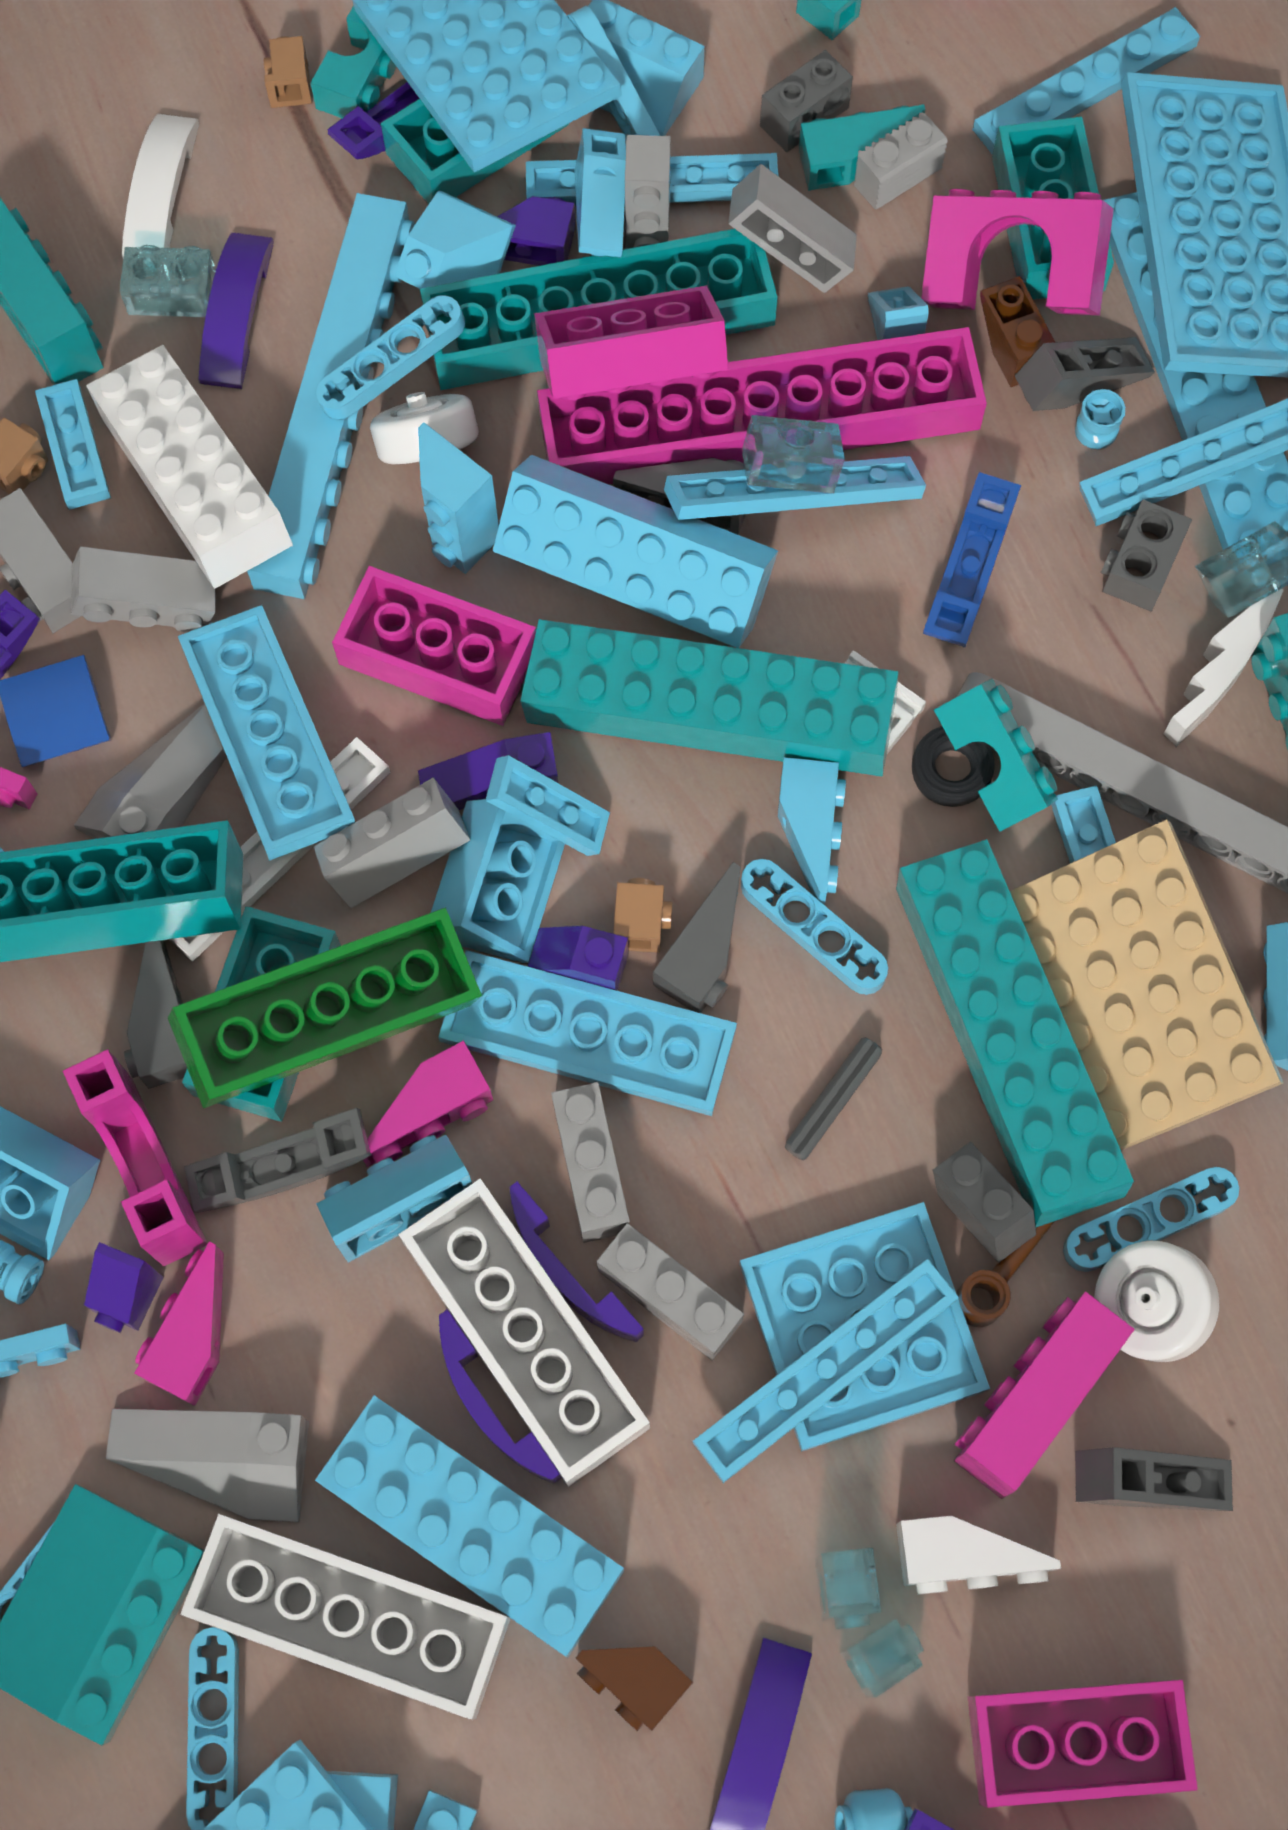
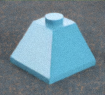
[394,191,516,289]

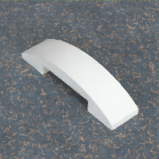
[122,114,199,266]

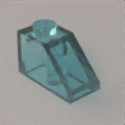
[840,1619,924,1698]

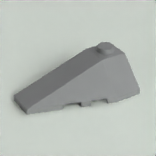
[74,703,227,839]
[106,1409,309,1522]

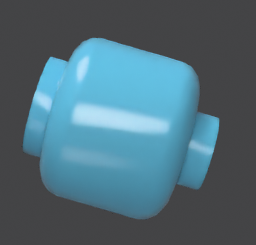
[835,1788,913,1830]

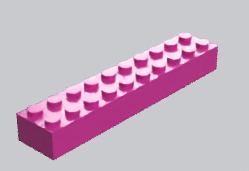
[537,327,987,485]

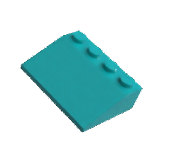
[0,1484,205,1746]

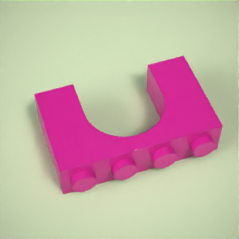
[921,189,1114,316]
[63,1049,208,1266]

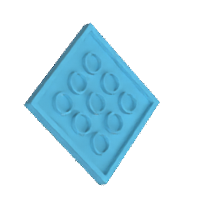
[739,1202,990,1452]

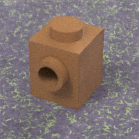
[0,417,48,494]
[613,878,673,953]

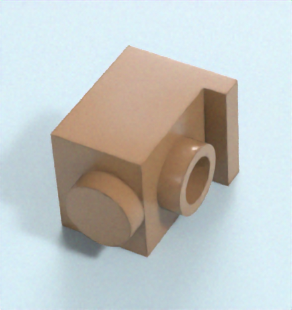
[264,36,312,108]

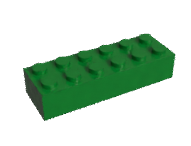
[167,907,482,1108]

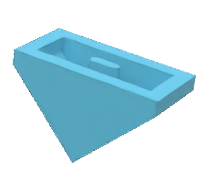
[868,286,929,340]
[327,1771,398,1830]

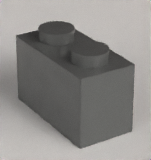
[933,1142,1036,1263]

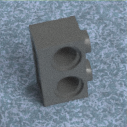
[760,50,853,153]
[1101,499,1192,612]

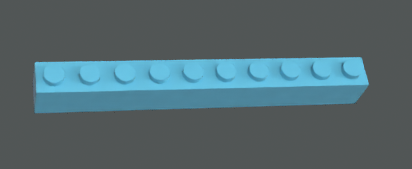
[247,193,415,599]

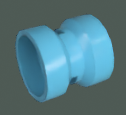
[1075,389,1126,449]
[0,1240,44,1305]

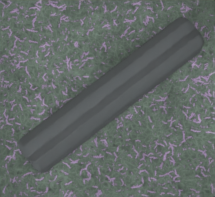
[785,1037,882,1160]

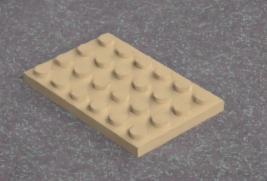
[1010,819,1283,1150]

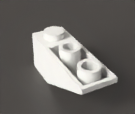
[896,1516,1061,1594]

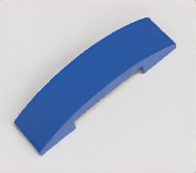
[923,472,1021,647]

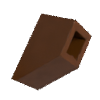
[980,276,1055,387]
[576,1646,693,1731]

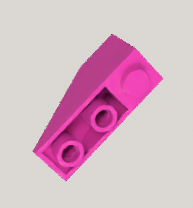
[363,1040,493,1168]
[134,1241,224,1406]

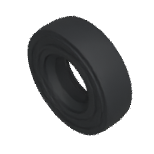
[912,726,995,807]

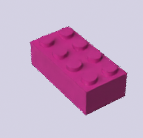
[534,285,728,401]
[332,566,536,726]
[954,1291,1135,1499]
[967,1680,1198,1808]

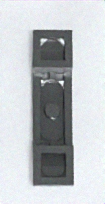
[184,1108,371,1213]

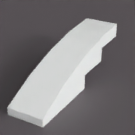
[1164,584,1284,746]

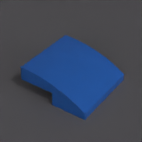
[0,655,111,767]

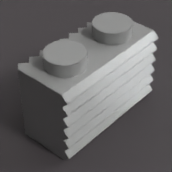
[854,112,948,209]

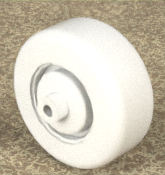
[370,392,479,464]
[1094,1240,1219,1362]

